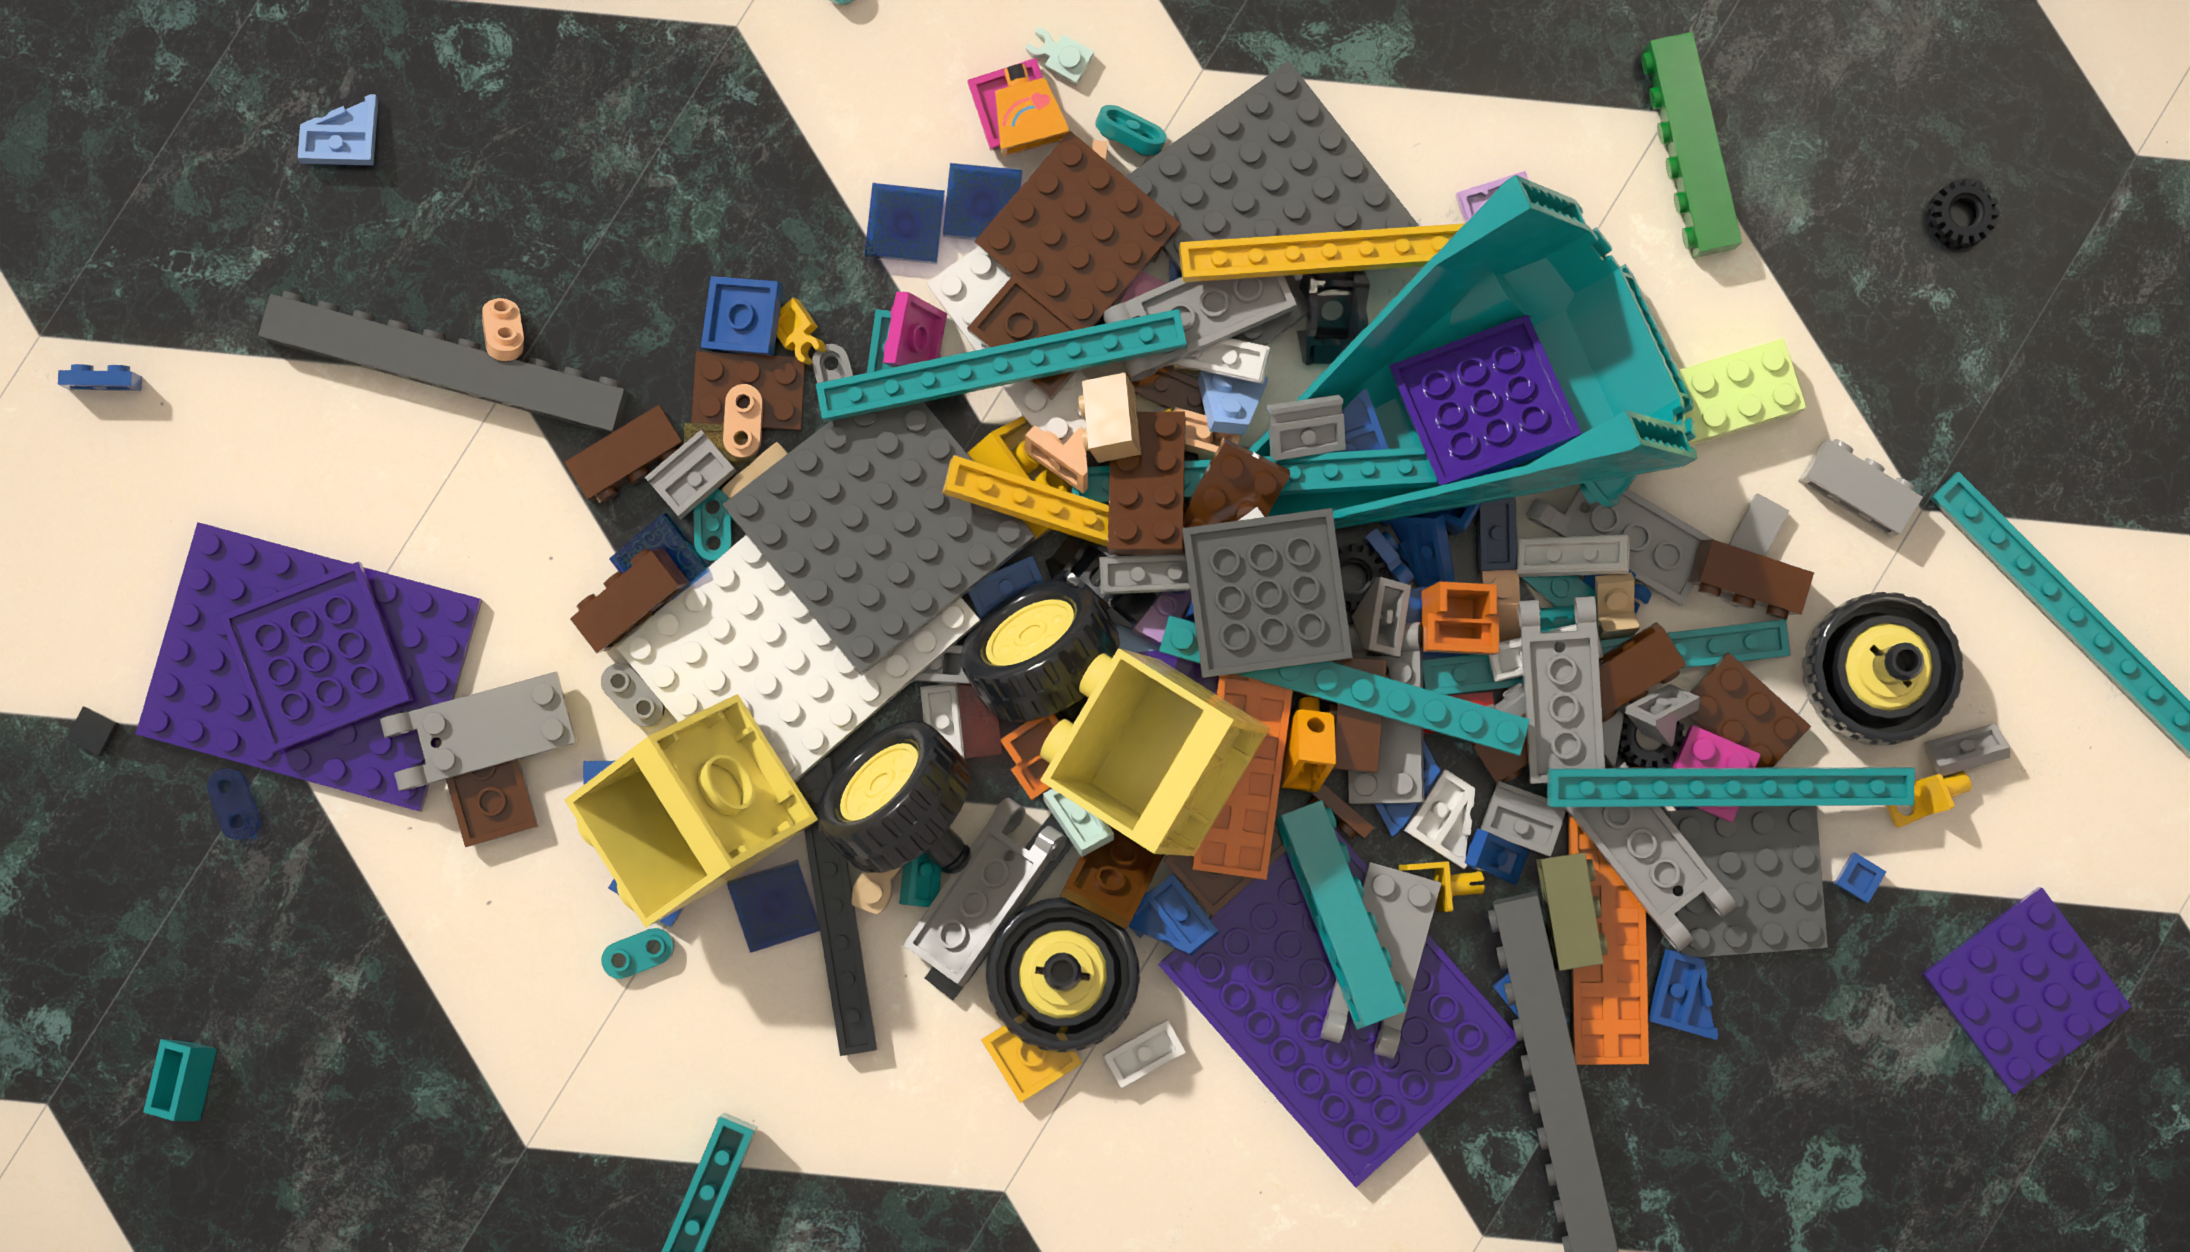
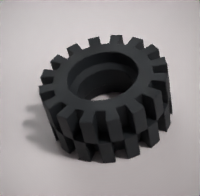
[1927,178,2000,248]
[1338,543,1387,611]
[1618,713,1685,768]

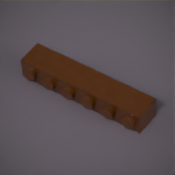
[1470,622,1686,783]

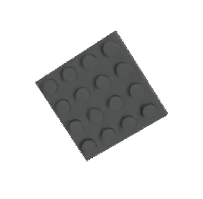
[1182,508,1353,678]
[1667,806,1828,957]

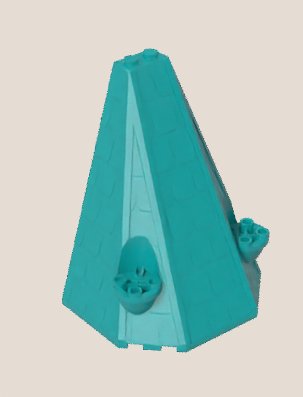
[1249,175,1697,529]

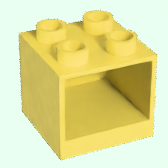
[1040,648,1270,856]
[564,694,818,928]

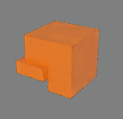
[1421,582,1499,655]
[1000,714,1059,800]

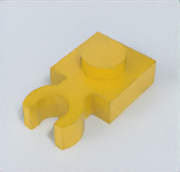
[776,297,826,365]

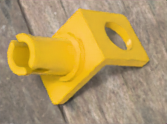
[1886,771,1972,828]
[1399,862,1485,912]

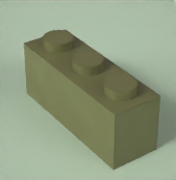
[1536,853,1608,971]

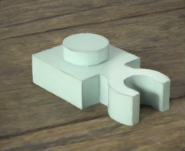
[1026,27,1094,86]

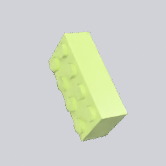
[1679,338,1806,446]

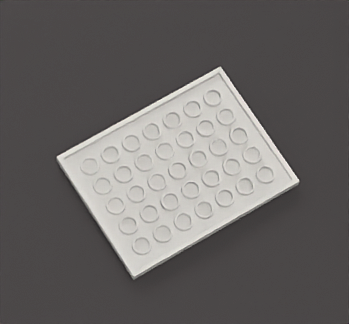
[616,535,981,783]

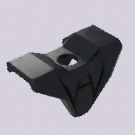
[1297,270,1370,365]
[1045,535,1162,630]

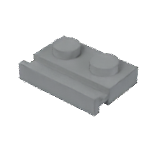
[1267,395,1346,461]
[645,430,737,519]
[1480,781,1566,857]

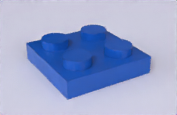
[701,276,783,356]

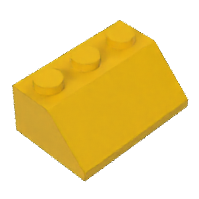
[967,416,1072,542]

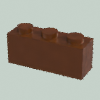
[565,404,684,504]
[1688,539,1814,620]
[570,548,690,654]
[1330,658,1387,773]

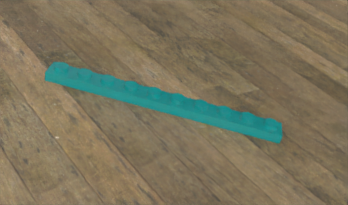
[816,309,1187,422]
[1072,447,1438,505]
[1929,472,2190,757]
[1159,615,1530,756]
[1423,619,1791,695]
[1547,767,1915,807]

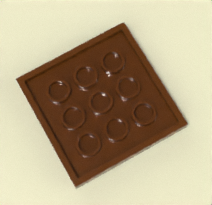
[974,131,1182,328]

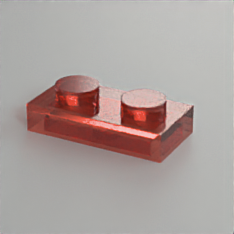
[957,684,1003,759]

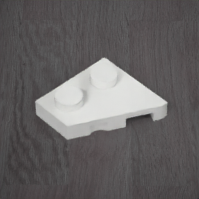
[1403,768,1475,869]

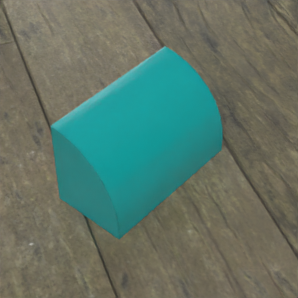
[143,1039,217,1121]

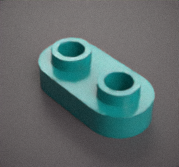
[1095,105,1167,156]
[693,489,733,562]
[601,928,675,979]

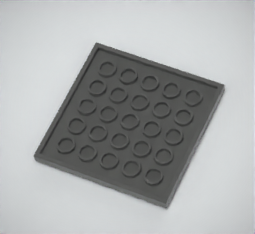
[1126,61,1419,346]
[722,402,1035,676]

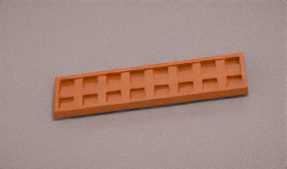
[1192,674,1293,880]
[1568,767,1649,1065]

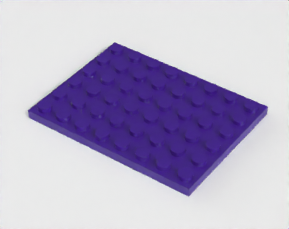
[135,522,482,812]
[1158,829,1517,1188]

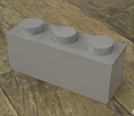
[1798,439,1923,538]

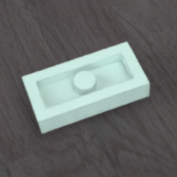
[1043,789,1114,857]

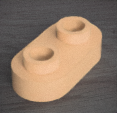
[482,298,524,361]
[723,384,763,459]

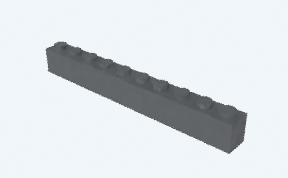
[258,291,629,434]
[1488,891,1619,1252]

